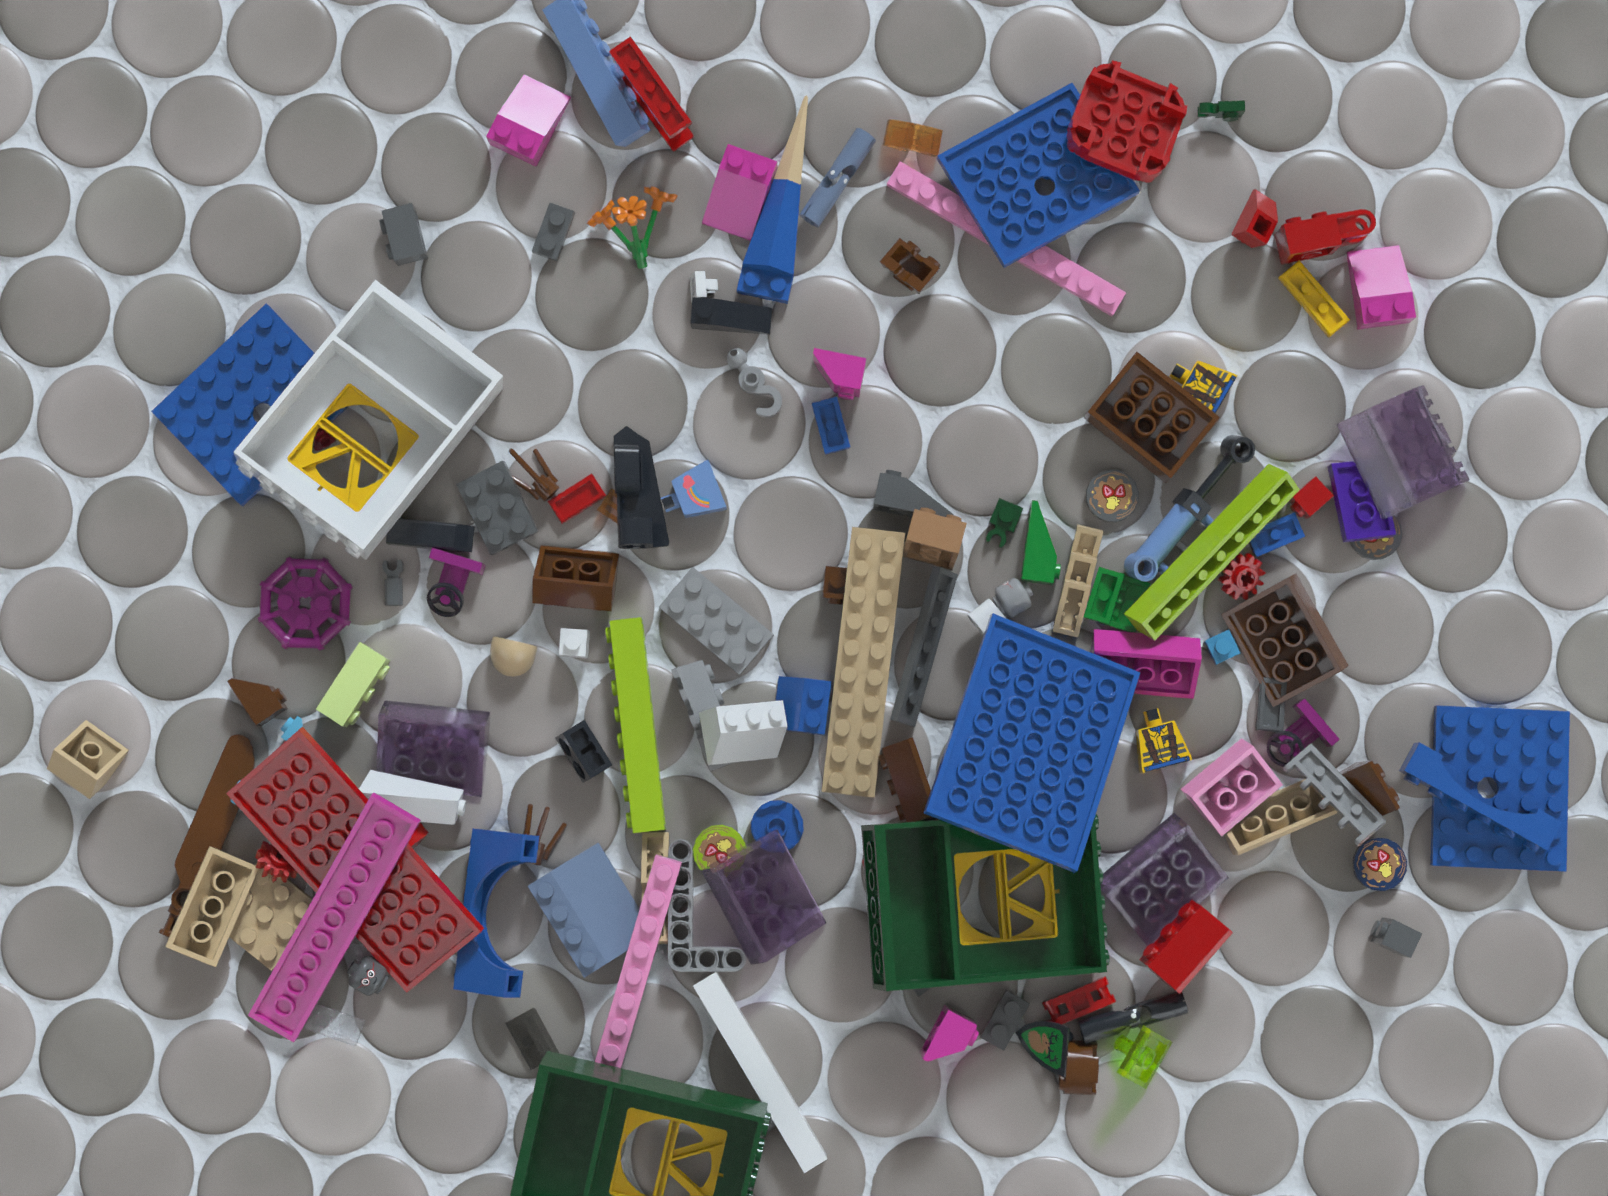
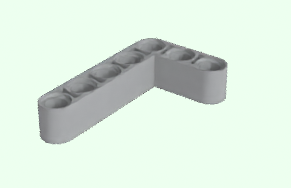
[668,839,747,972]

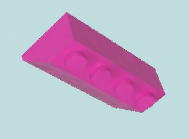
[1091,629,1202,699]

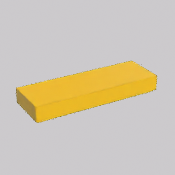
[1278,260,1350,338]

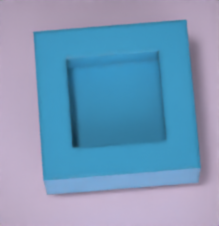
[1204,629,1240,665]

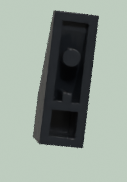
[690,297,772,335]

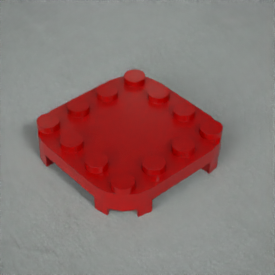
[1067,60,1188,183]

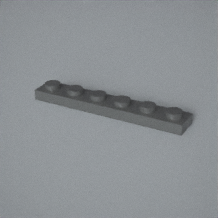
[890,566,958,727]

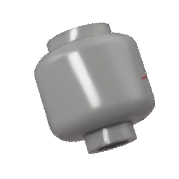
[992,578,1034,617]

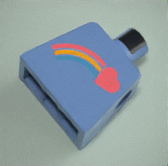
[661,460,727,518]

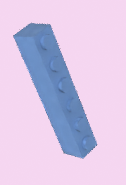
[542,0,651,147]

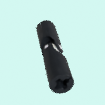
[1078,992,1188,1044]

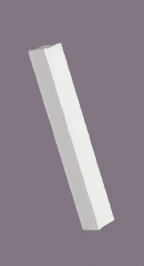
[693,972,828,1173]

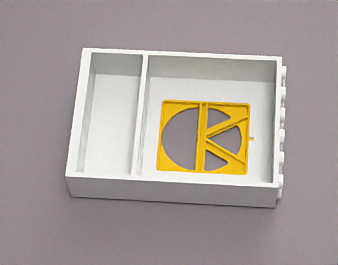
[234,280,503,560]

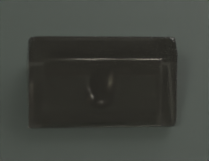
[505,1008,559,1070]

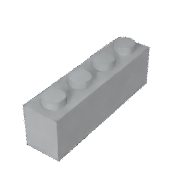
[671,660,733,772]

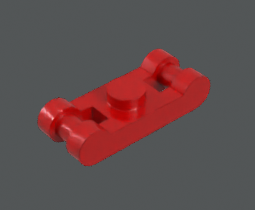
[1042,976,1116,1024]

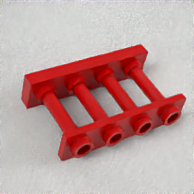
[609,36,694,151]

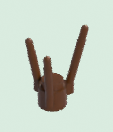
[509,448,560,502]
[524,804,567,866]

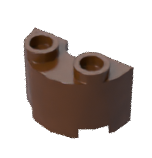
[880,238,941,294]
[1058,1040,1099,1095]

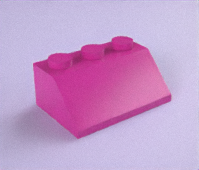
[920,1005,979,1062]

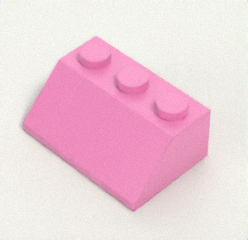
[1181,738,1283,836]

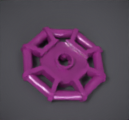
[257,556,353,651]

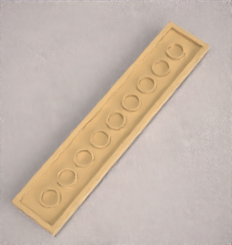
[822,527,905,798]

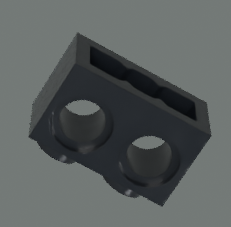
[555,719,612,783]

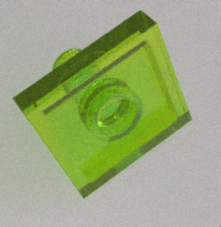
[1114,1025,1173,1089]

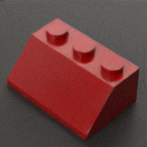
[1139,900,1233,994]

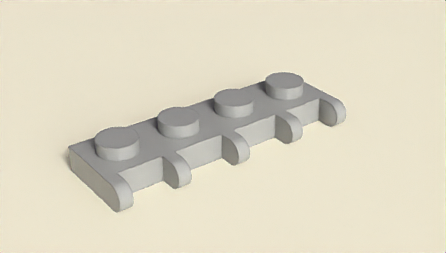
[1283,744,1386,846]

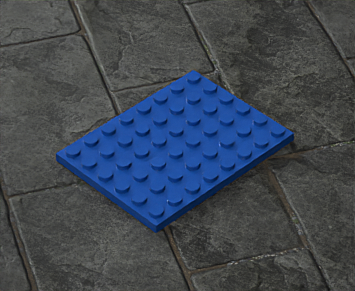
[924,613,1140,873]

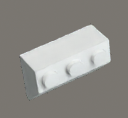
[699,700,787,766]

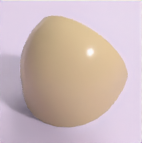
[490,637,537,677]

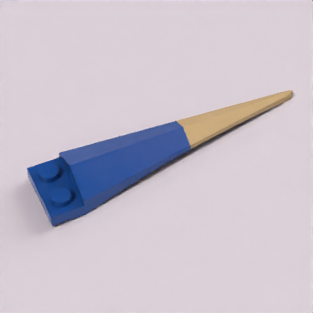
[737,95,808,304]

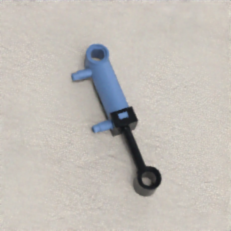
[1124,435,1255,582]

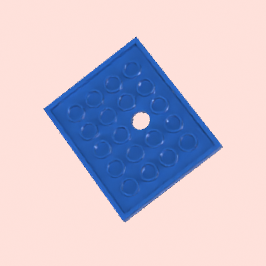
[937,83,1140,268]
[151,303,349,506]
[1430,705,1570,872]

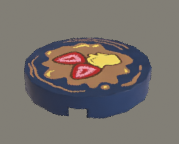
[1353,838,1407,891]

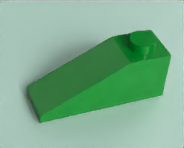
[1020,500,1061,585]

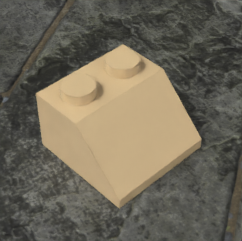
[47,720,129,799]

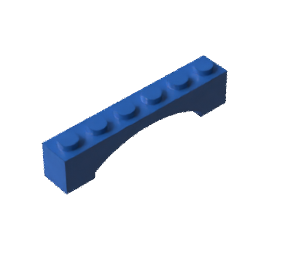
[1399,742,1562,852]

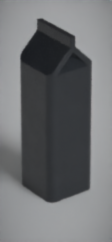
[386,518,475,553]

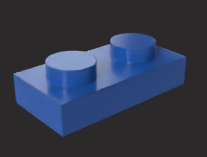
[811,397,851,455]
[1249,512,1305,558]

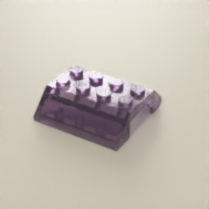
[1337,385,1470,520]

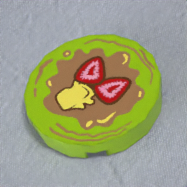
[693,825,746,878]

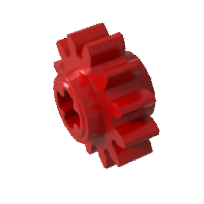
[1217,553,1266,600]
[255,841,298,883]

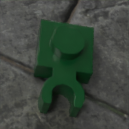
[1197,100,1245,122]
[986,498,1024,548]

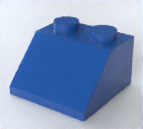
[776,676,831,736]

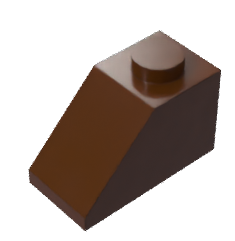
[227,678,288,726]

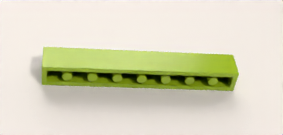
[1124,464,1300,640]
[605,617,666,833]

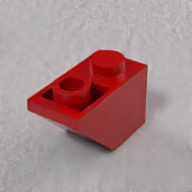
[1231,189,1278,248]

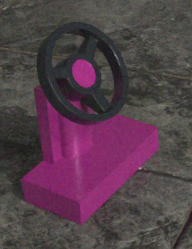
[427,548,486,617]
[1267,699,1340,767]

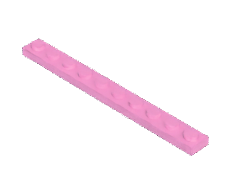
[887,161,1126,317]
[595,854,682,1068]

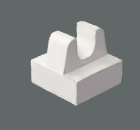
[689,271,718,303]

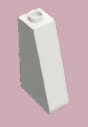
[359,770,466,825]

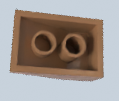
[903,508,967,570]

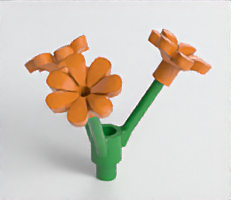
[587,186,678,269]

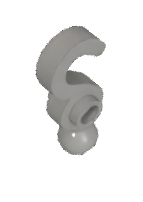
[727,348,782,418]

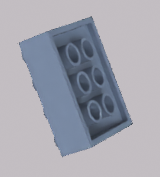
[528,843,640,978]

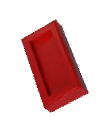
[547,473,607,524]

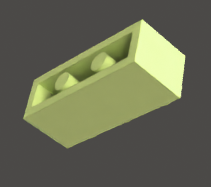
[316,642,391,727]

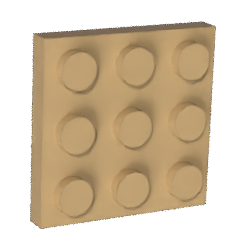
[229,862,313,971]

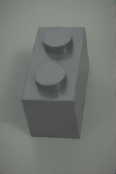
[379,203,428,266]
[1370,917,1422,958]

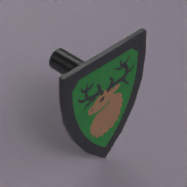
[1015,1020,1074,1077]

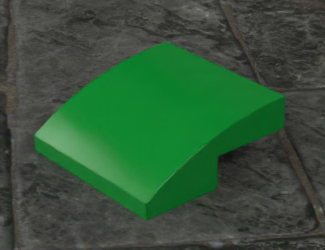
[1084,567,1151,633]

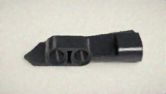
[613,426,670,549]

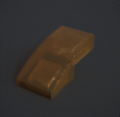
[883,119,943,157]

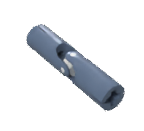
[799,128,876,228]

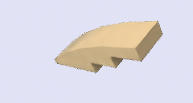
[1052,524,1103,638]
[641,832,670,944]

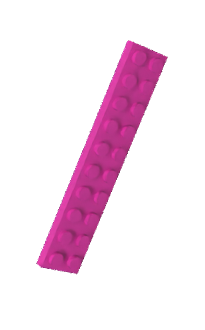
[248,793,421,1042]

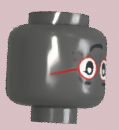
[347,956,389,996]

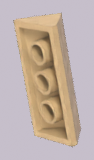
[1224,779,1337,855]
[165,846,259,967]

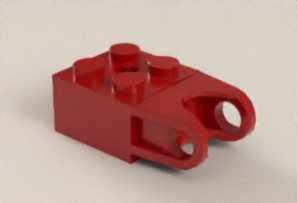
[1275,209,1376,265]

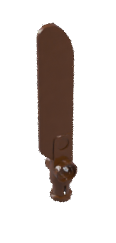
[159,734,255,937]

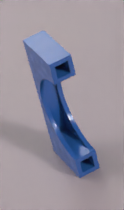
[453,828,539,998]

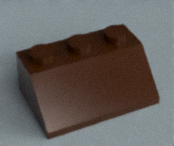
[532,545,619,612]
[878,737,932,822]

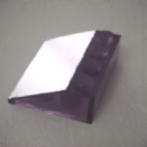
[377,700,490,797]
[1100,813,1229,946]
[701,829,827,965]

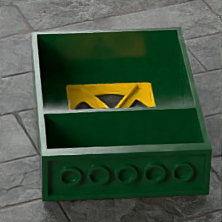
[861,814,1110,992]
[510,1051,771,1196]

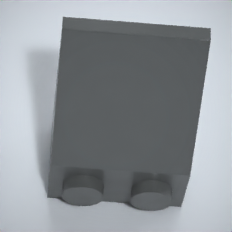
[873,470,954,518]

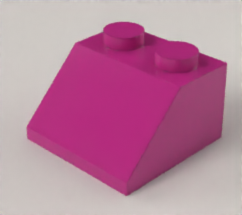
[813,348,866,400]

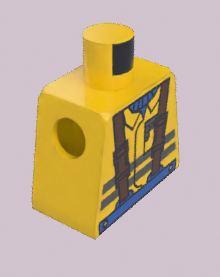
[1169,361,1237,414]
[1135,708,1192,773]

